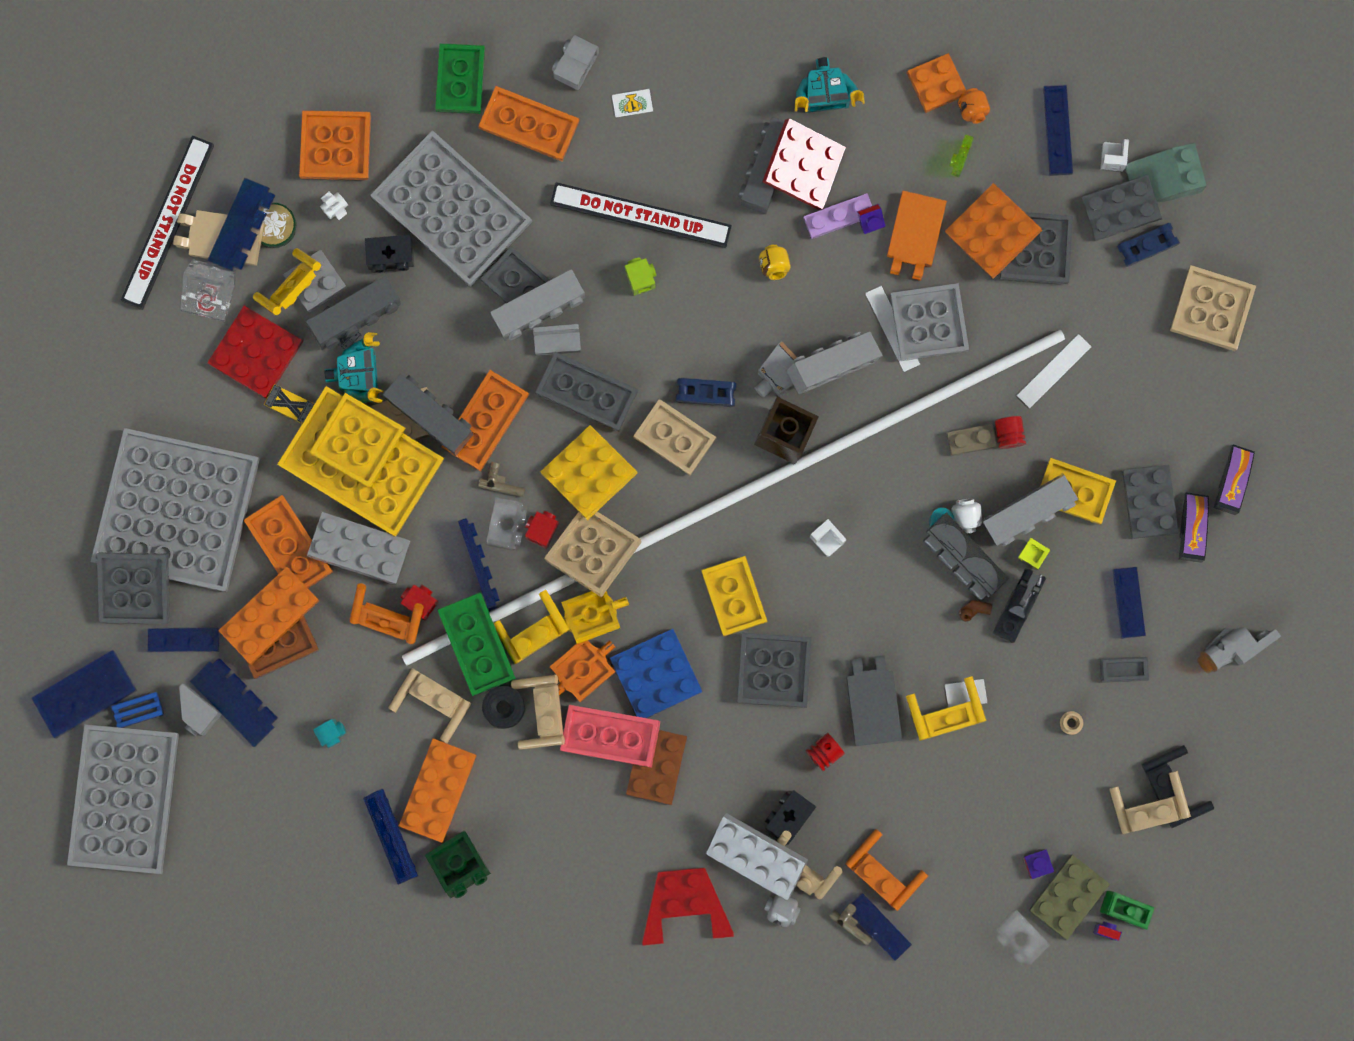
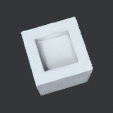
[1100,139,1129,171]
[810,519,846,557]

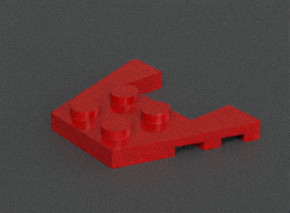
[642,868,734,946]

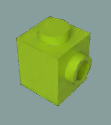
[625,257,657,296]

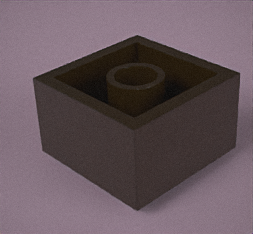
[754,396,819,464]

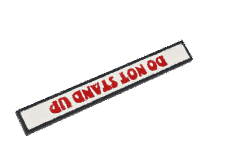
[121,135,214,310]
[550,182,732,248]

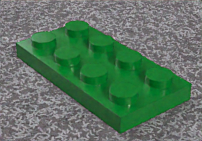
[437,592,516,696]

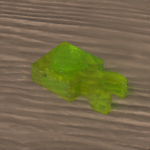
[949,134,974,177]

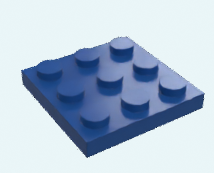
[610,629,702,718]

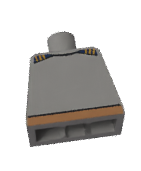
[755,341,797,398]

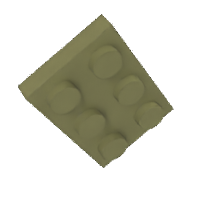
[1029,855,1110,940]

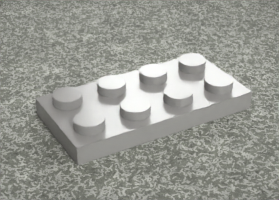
[307,512,410,585]
[706,813,808,901]

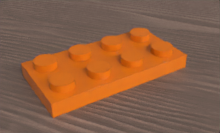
[478,86,580,162]
[441,370,529,472]
[244,495,333,588]
[218,567,320,665]
[399,739,477,843]

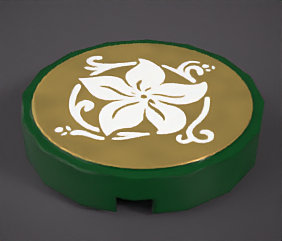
[252,203,297,248]

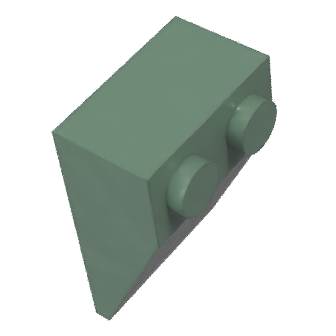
[1125,143,1207,203]

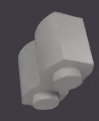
[552,35,599,90]

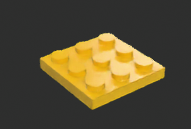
[310,393,406,488]
[540,425,638,521]

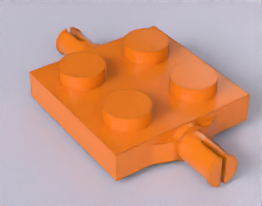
[550,640,616,702]

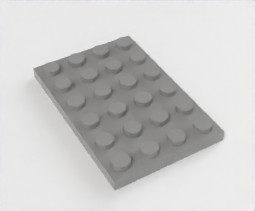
[370,130,532,287]
[67,724,179,874]

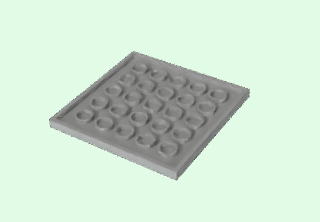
[90,428,260,592]

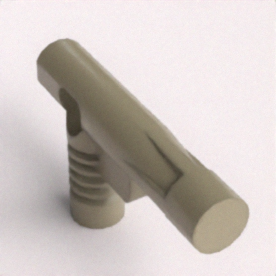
[478,462,525,497]
[829,904,872,946]

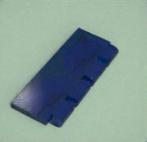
[207,178,275,271]
[190,658,278,747]

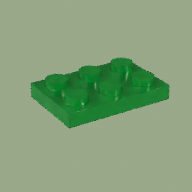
[435,43,485,114]

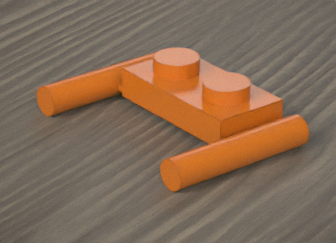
[349,583,424,644]
[845,829,928,911]

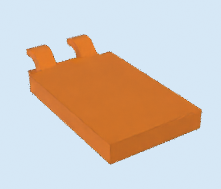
[887,191,947,281]

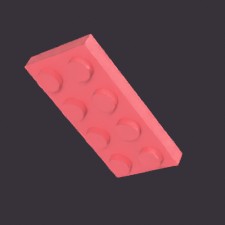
[560,705,661,768]

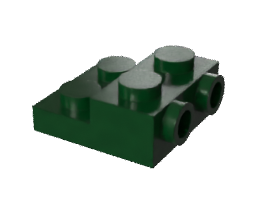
[425,830,491,898]

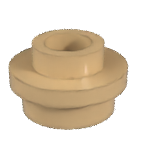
[1060,711,1083,735]

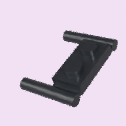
[1142,745,1214,828]

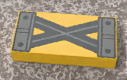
[264,384,314,424]

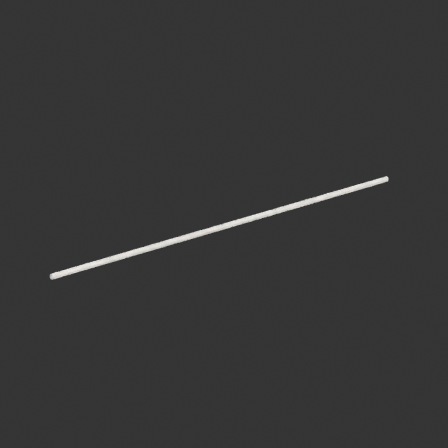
[402,330,1065,666]

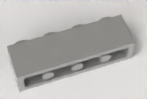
[490,269,585,340]
[786,332,883,395]
[983,473,1078,546]

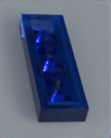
[1112,567,1146,639]
[148,628,219,653]
[851,893,912,961]

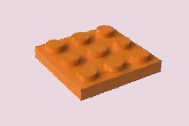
[299,111,371,180]
[945,183,1042,279]

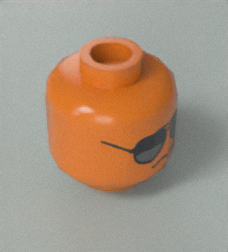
[958,88,990,124]

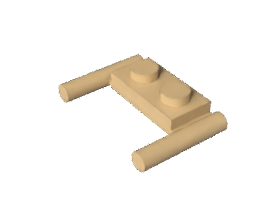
[388,668,471,743]
[511,675,565,750]
[1109,771,1191,834]
[776,831,842,899]

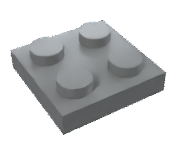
[283,249,347,313]

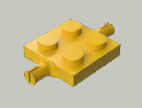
[561,591,629,644]

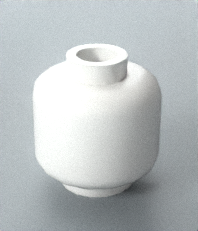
[951,499,983,533]

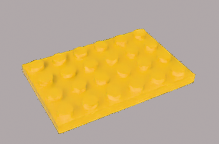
[277,386,444,537]

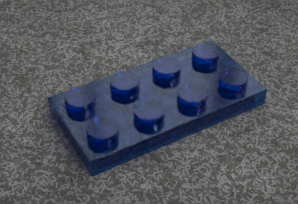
[31,650,137,738]

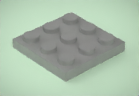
[890,283,969,361]

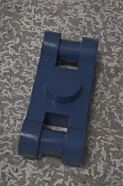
[1117,223,1180,267]
[676,378,737,407]

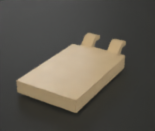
[173,210,265,266]

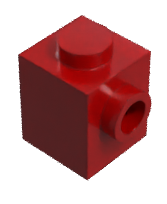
[525,511,559,549]
[401,584,439,621]

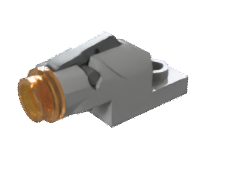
[1197,628,1281,674]

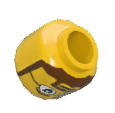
[759,244,791,280]

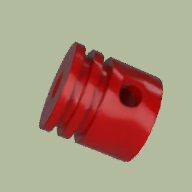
[995,416,1026,449]
[806,732,845,771]

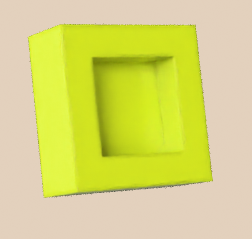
[1018,538,1050,570]

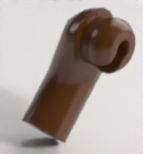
[959,600,992,622]

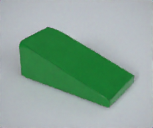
[1100,891,1155,930]

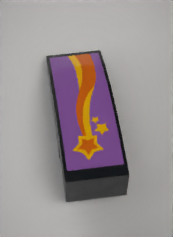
[1213,444,1255,515]
[1178,492,1209,563]

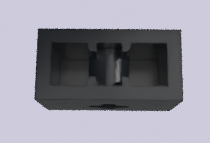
[365,235,414,273]
[764,790,816,845]

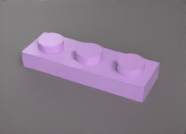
[803,193,872,239]

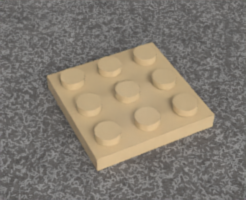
[1170,265,1256,351]
[544,512,642,597]

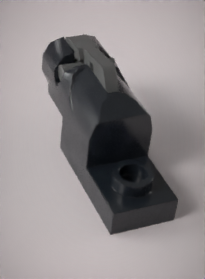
[993,568,1046,643]

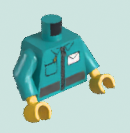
[794,57,865,113]
[325,332,383,403]

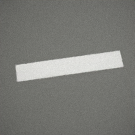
[865,286,920,372]
[1017,334,1092,408]

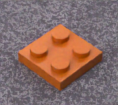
[907,53,966,113]

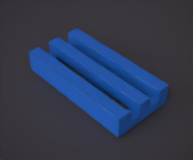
[111,692,164,728]

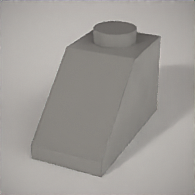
[179,683,222,736]

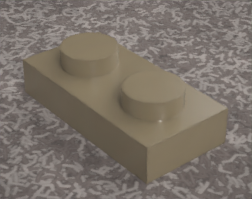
[947,424,997,456]

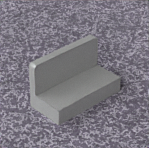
[533,324,581,356]

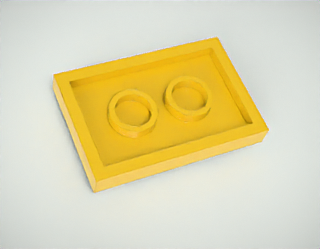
[1040,458,1116,525]
[701,556,768,637]

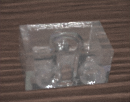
[486,497,527,551]
[994,910,1050,965]

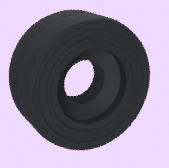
[482,686,525,729]

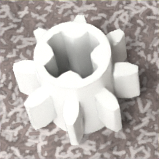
[320,191,348,220]

